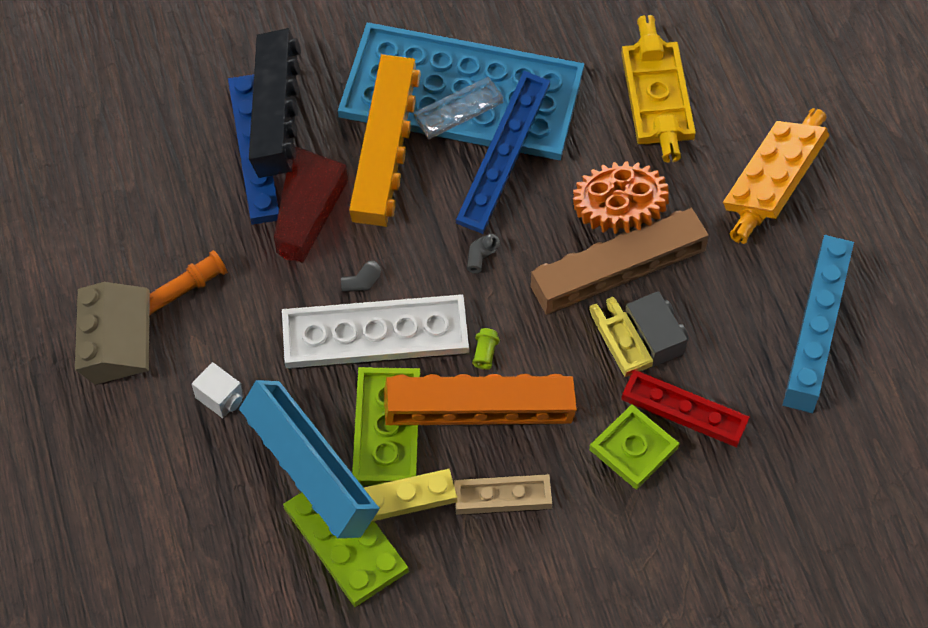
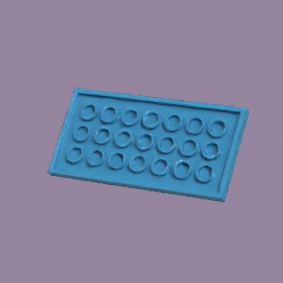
[338,22,584,161]

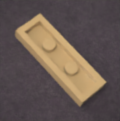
[454,474,552,515]

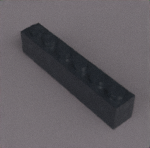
[249,28,301,178]

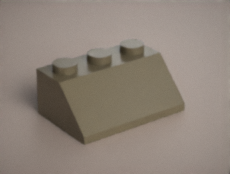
[75,282,150,385]

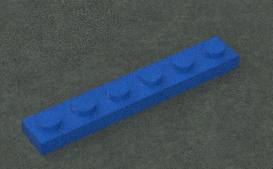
[456,71,550,234]
[228,74,280,225]

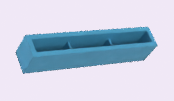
[782,235,854,413]
[239,380,380,538]

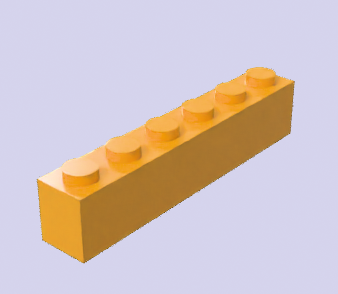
[349,54,421,227]

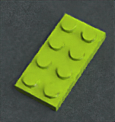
[352,367,420,486]
[283,492,409,607]

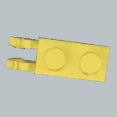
[589,297,653,377]

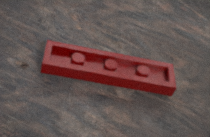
[621,369,750,448]

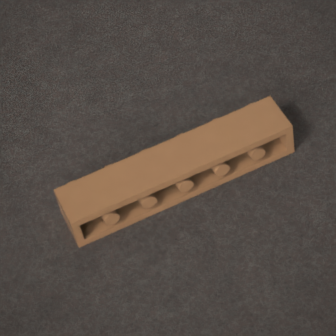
[530,208,709,315]

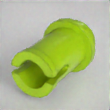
[472,328,500,369]

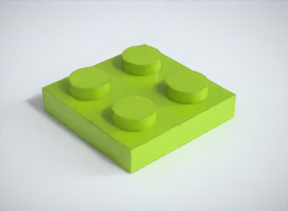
[589,404,679,490]

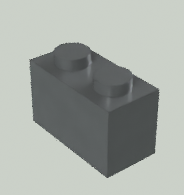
[625,291,689,367]

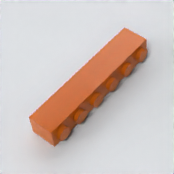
[384,374,577,425]

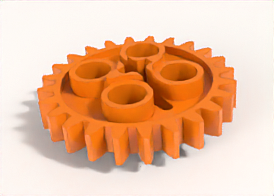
[573,161,669,234]

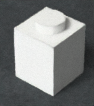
[192,362,243,418]

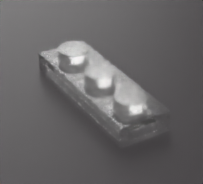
[414,76,503,139]

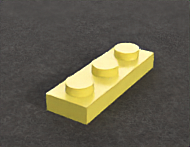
[364,468,457,522]

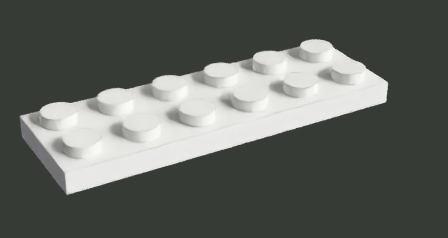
[282,294,469,368]

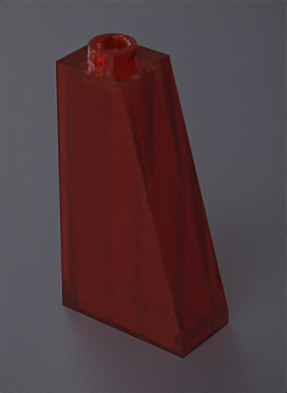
[274,147,348,263]

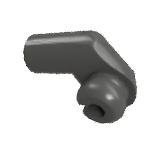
[467,234,500,273]
[341,260,381,292]

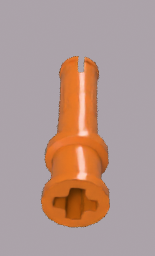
[149,250,228,316]

